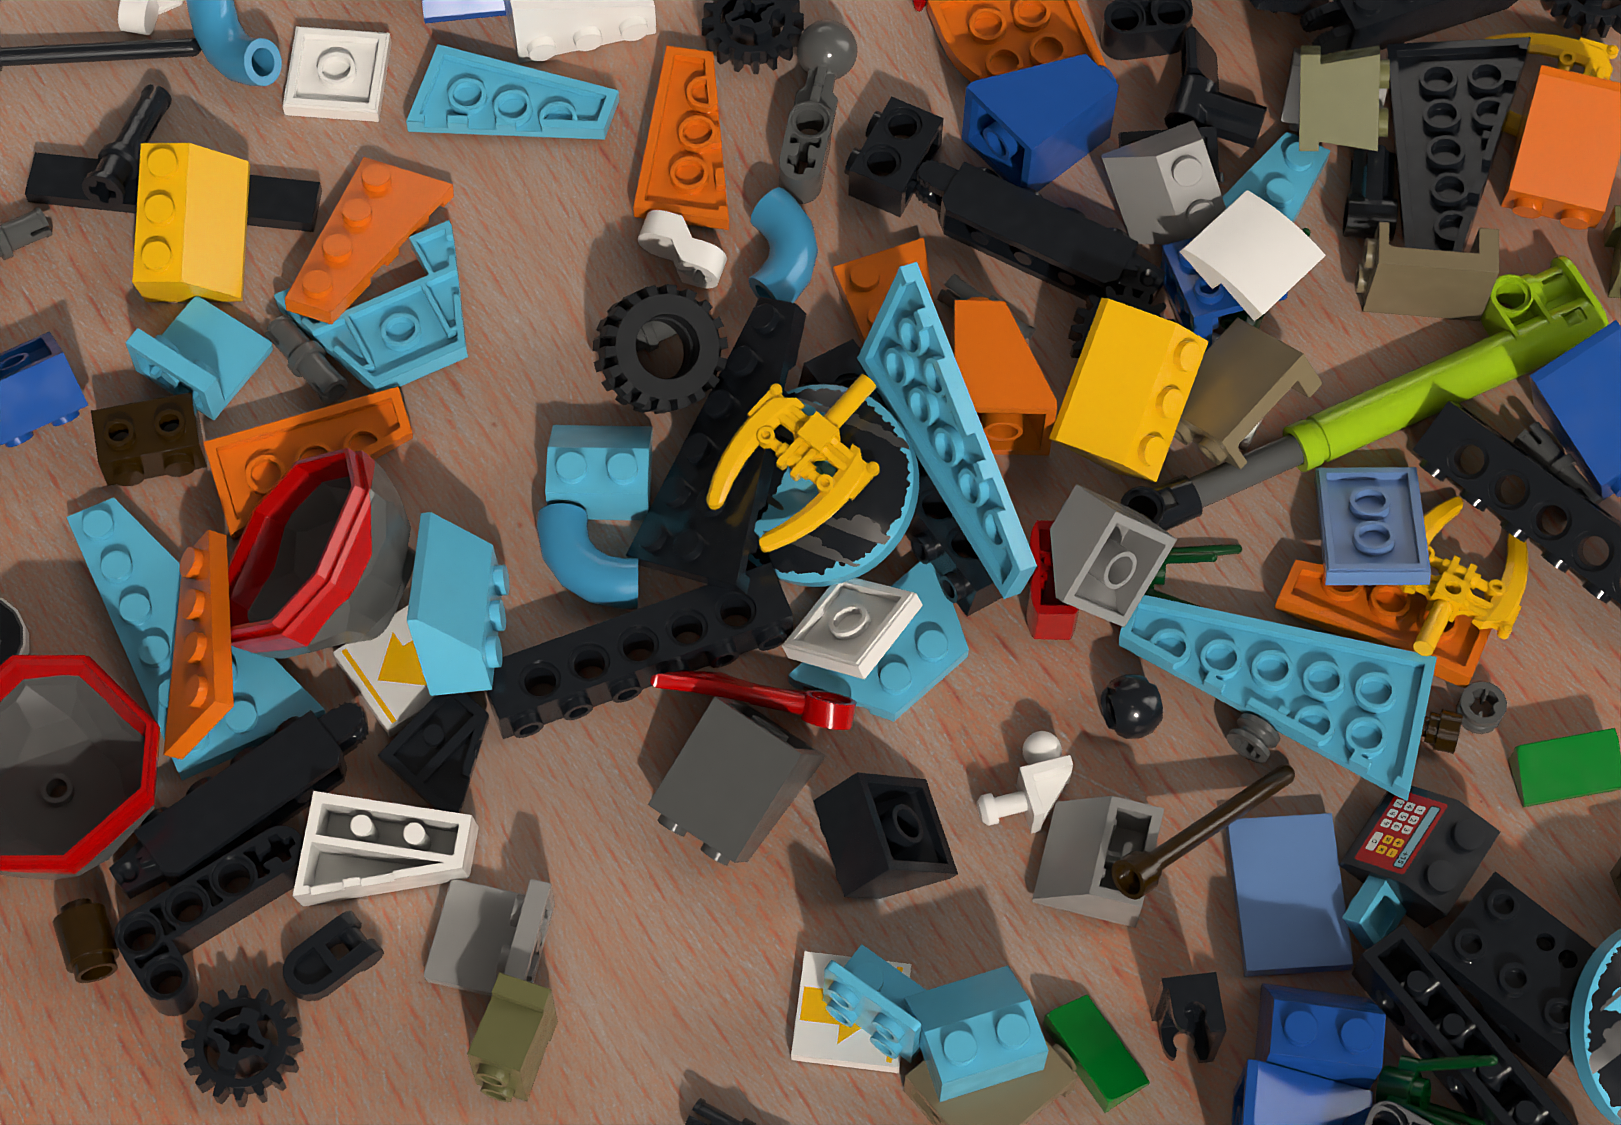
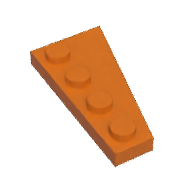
[633,45,729,230]
[285,157,454,325]
[833,237,934,345]
[203,386,413,540]
[163,529,234,760]
[1274,559,1492,688]

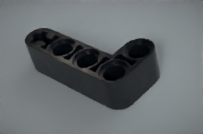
[1100,0,1193,60]
[114,826,303,1016]

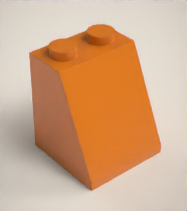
[1501,65,1621,230]
[950,297,1057,456]

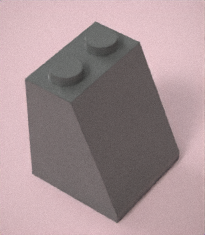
[648,697,826,866]

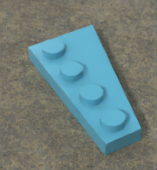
[406,44,619,140]
[1160,131,1331,269]

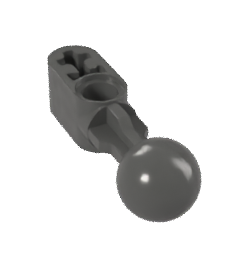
[779,20,858,204]

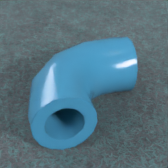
[186,0,282,86]
[748,187,818,303]
[536,503,638,609]

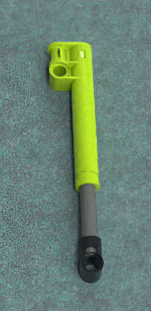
[1120,255,1609,531]

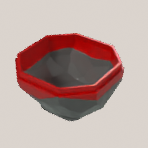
[228,448,416,659]
[0,655,160,880]

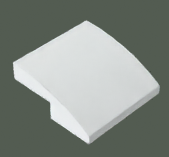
[1180,190,1326,321]

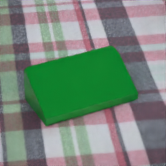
[1508,728,1621,808]
[1043,995,1150,1113]

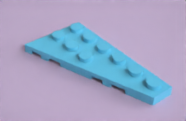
[857,262,1037,599]
[66,497,326,780]
[1119,595,1437,801]

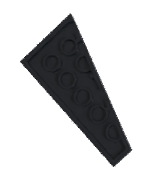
[1386,37,1531,252]
[626,297,807,595]

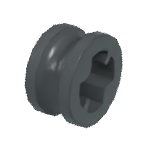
[1456,681,1507,734]
[1226,713,1280,763]

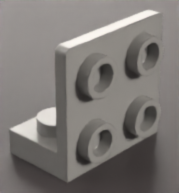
[424,879,555,996]

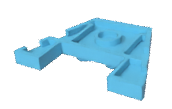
[274,220,468,393]

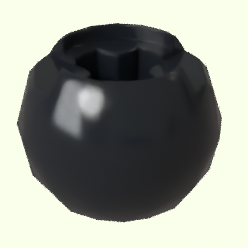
[1101,674,1163,739]

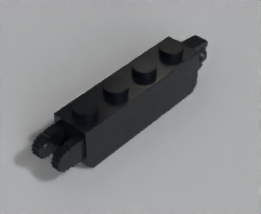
[1299,0,1518,55]
[915,159,1166,304]
[109,701,369,899]

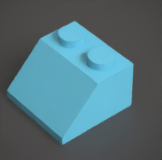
[545,425,653,521]
[904,965,1049,1102]

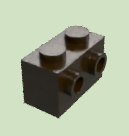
[91,392,207,486]

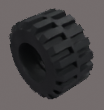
[593,284,728,414]

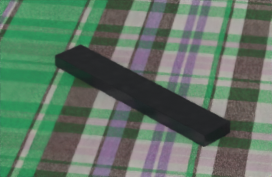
[25,152,322,232]

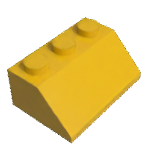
[132,143,250,302]
[1049,298,1209,482]

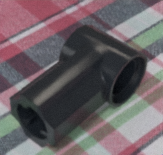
[1164,74,1267,148]
[1342,145,1398,242]

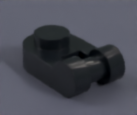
[283,911,384,1001]

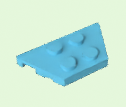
[788,562,969,722]

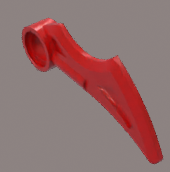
[650,671,857,730]

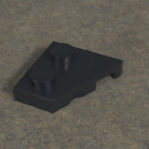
[378,693,490,813]

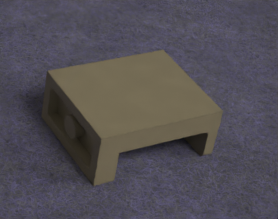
[1355,222,1499,321]
[1174,317,1323,470]
[903,1022,1078,1125]

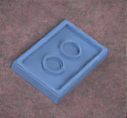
[1314,467,1431,585]
[1225,813,1353,977]

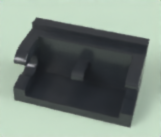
[1150,972,1227,1063]

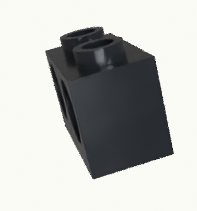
[844,96,944,217]

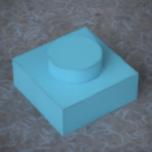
[1342,875,1407,950]

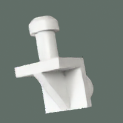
[977,731,1073,834]

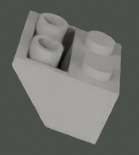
[1032,796,1165,928]

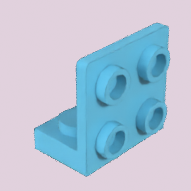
[125,296,273,420]
[823,944,927,1063]

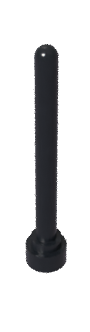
[0,38,201,71]

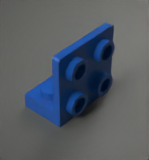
[1162,237,1288,352]

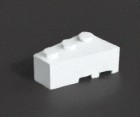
[504,0,657,63]
[293,791,479,907]

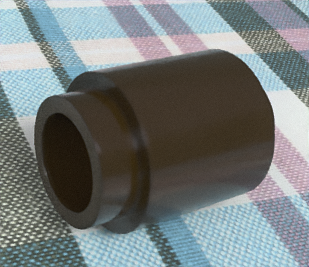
[53,898,120,983]

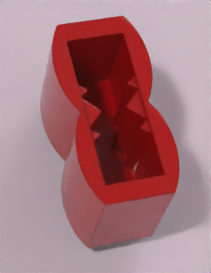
[1026,520,1079,640]

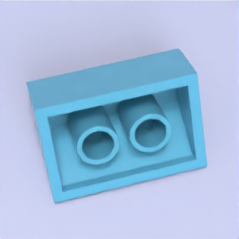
[407,512,510,696]

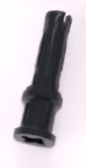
[82,84,172,209]

